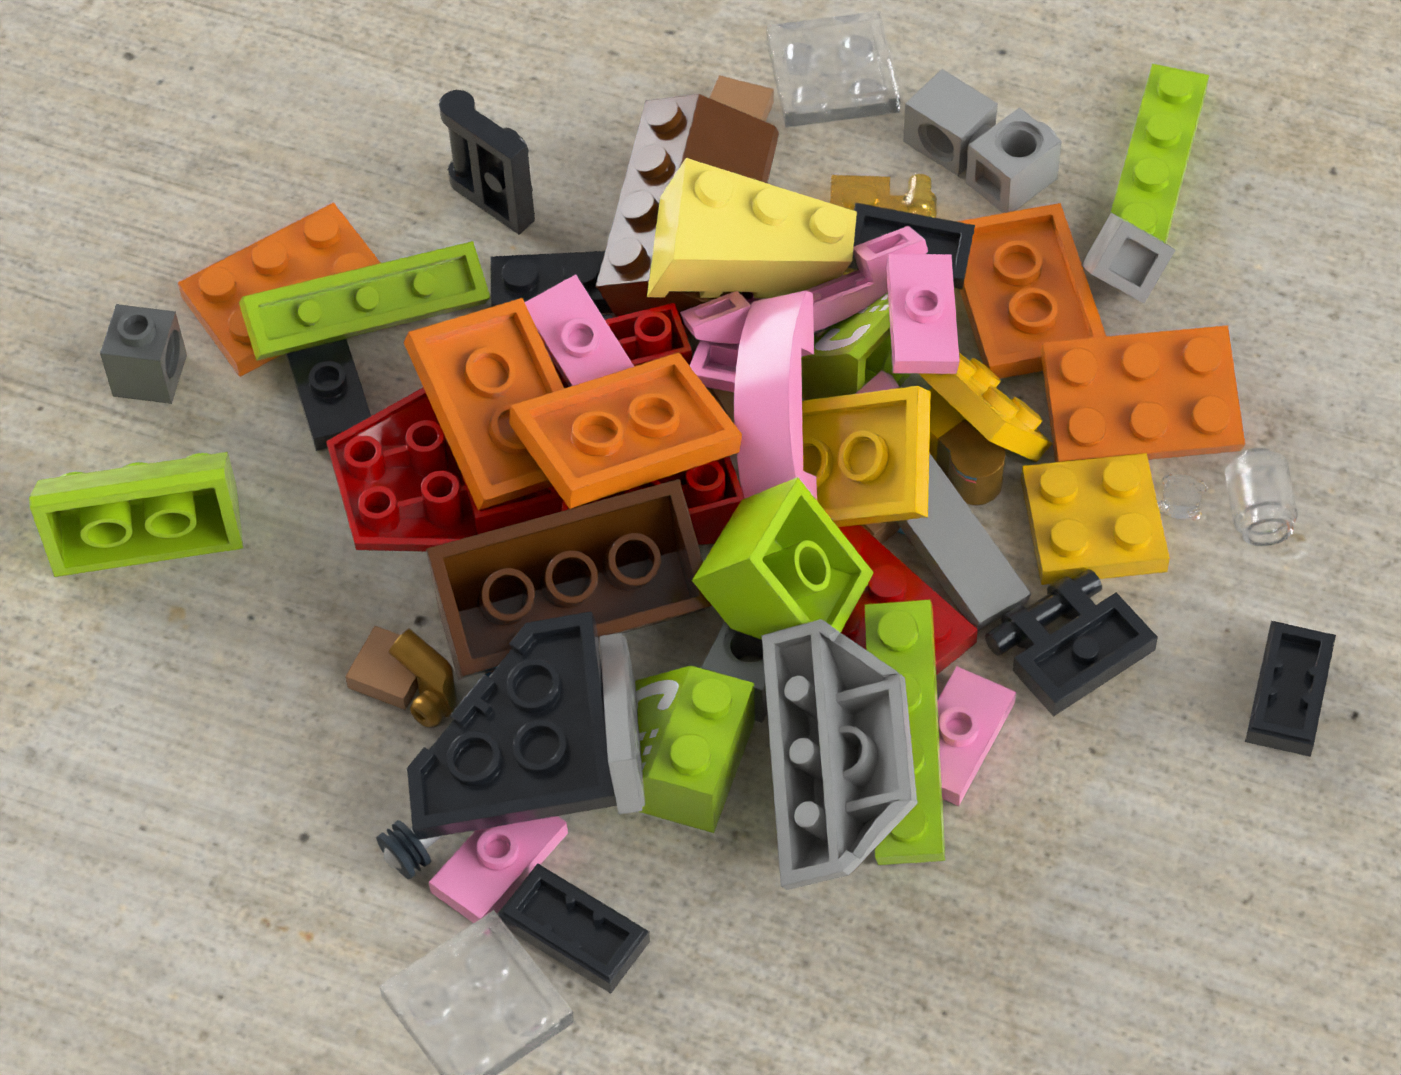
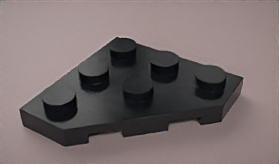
[407,611,617,840]

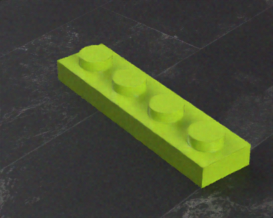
[1110,64,1209,243]
[239,241,491,361]
[865,600,945,865]

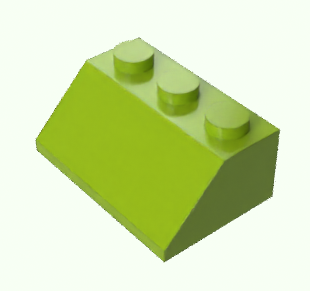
[29,452,244,577]

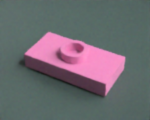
[886,254,960,374]
[525,275,634,387]
[937,666,1016,806]
[429,816,568,930]

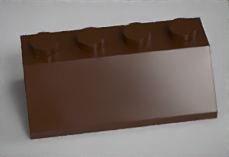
[596,94,779,325]
[426,479,712,680]

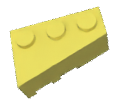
[647,158,857,298]

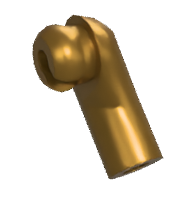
[388,628,457,727]

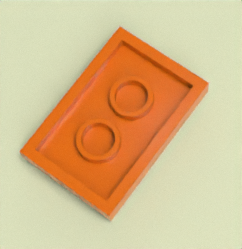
[178,202,381,377]
[956,203,1106,379]
[403,298,564,510]
[1040,325,1245,462]
[509,353,742,509]

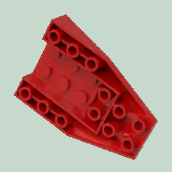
[326,303,745,552]

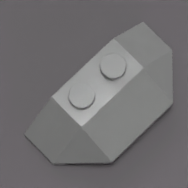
[762,619,917,890]

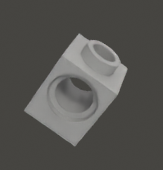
[903,69,998,176]
[966,107,1062,213]
[1082,213,1175,304]

